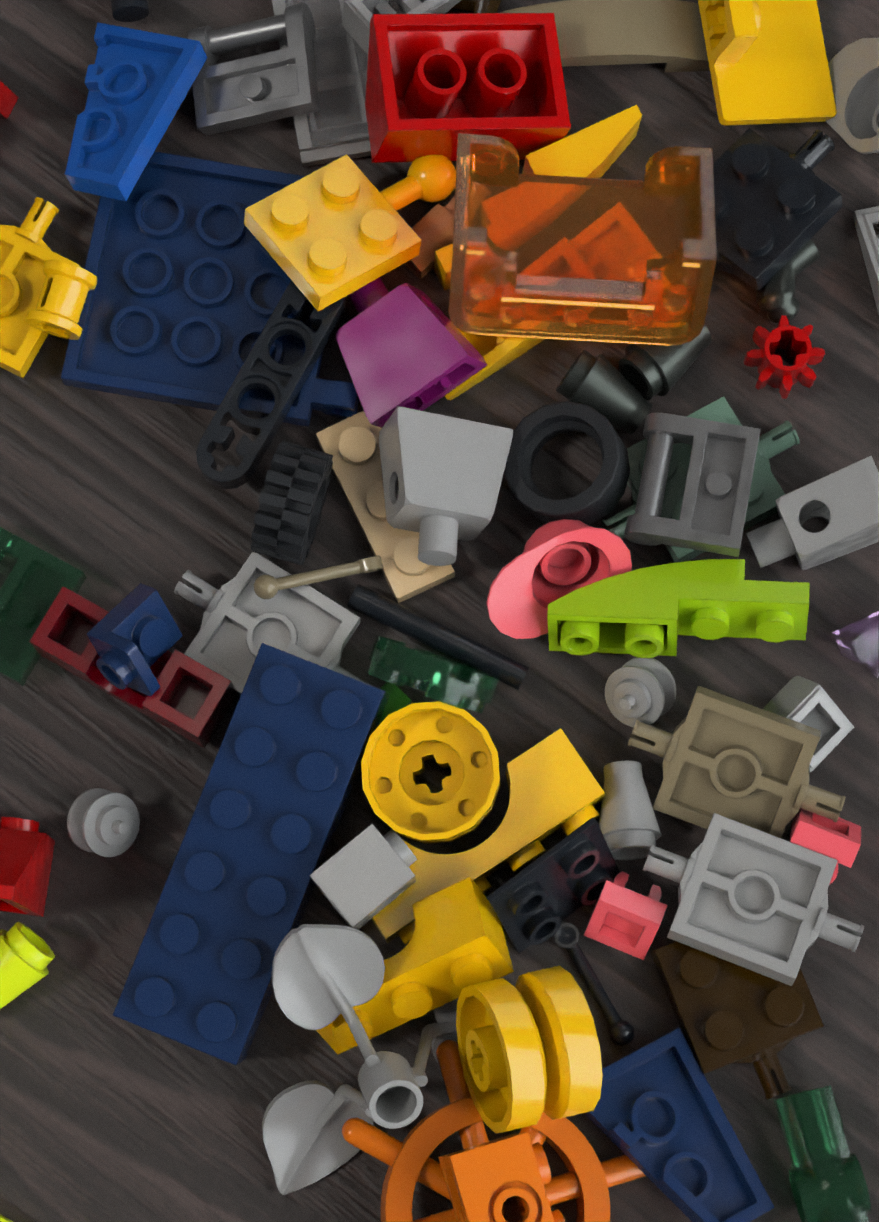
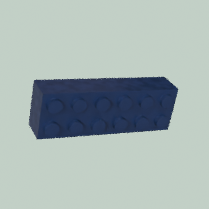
[113,643,390,1065]

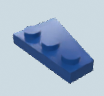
[65,22,208,201]

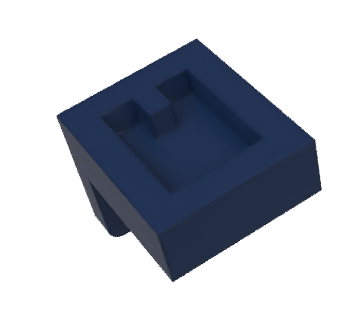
[87,583,183,697]

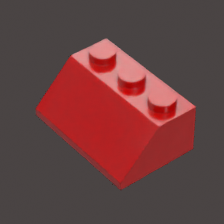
[365,13,571,163]

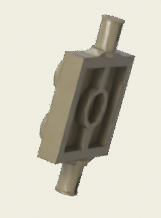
[628,686,846,838]

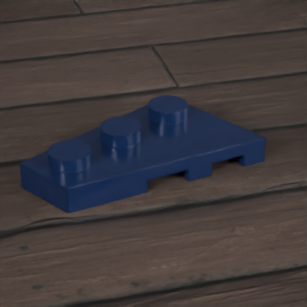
[584,1028,775,1222]

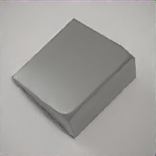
[763,676,854,772]

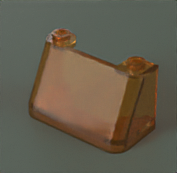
[448,133,717,346]

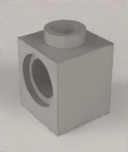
[310,824,417,930]

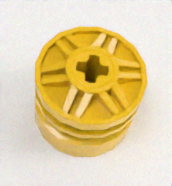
[361,701,500,844]

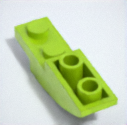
[547,559,810,658]

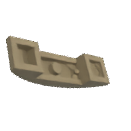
[498,0,710,73]

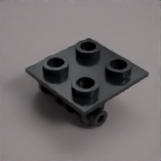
[486,817,620,954]

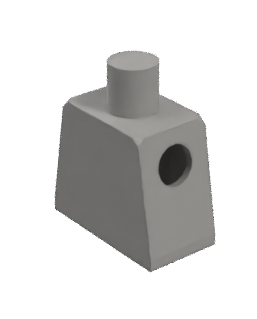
[379,406,513,566]
[746,456,879,570]

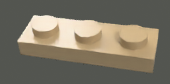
[316,411,455,603]

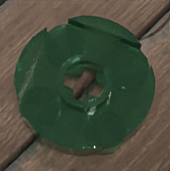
[368,635,499,713]

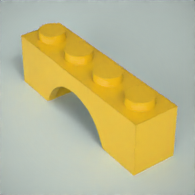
[372,728,605,945]

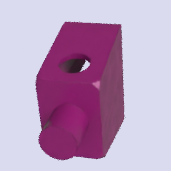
[336,277,488,428]

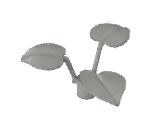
[262,924,458,1195]

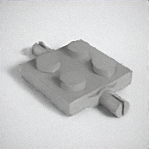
[174,552,371,696]
[643,813,864,986]

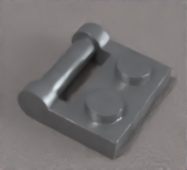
[188,2,320,136]
[624,412,761,557]

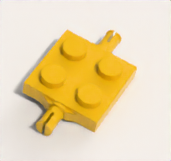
[0,197,80,378]

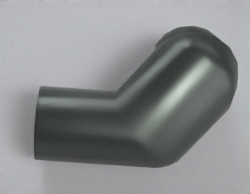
[756,239,820,324]

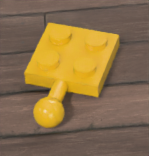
[244,154,457,312]

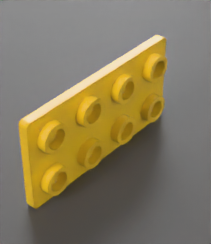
[698,0,837,126]

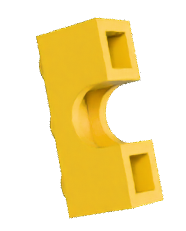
[316,876,514,1055]

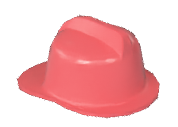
[486,519,632,639]

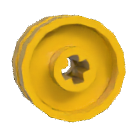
[456,966,603,1133]

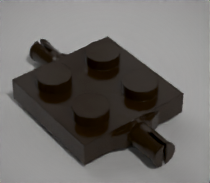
[651,941,824,1100]

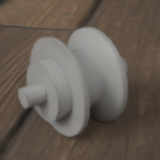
[605,657,676,727]
[67,788,140,857]

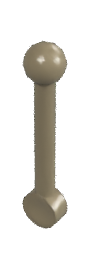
[254,556,383,599]

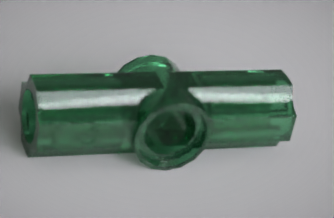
[774,1085,871,1222]

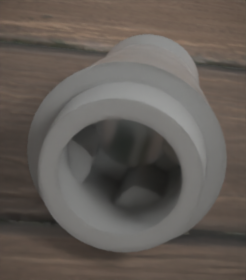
[599,760,662,860]

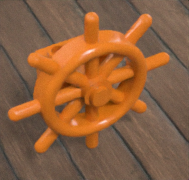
[342,1040,646,1222]

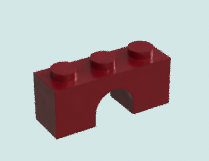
[29,586,237,748]

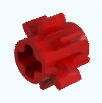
[744,315,825,399]

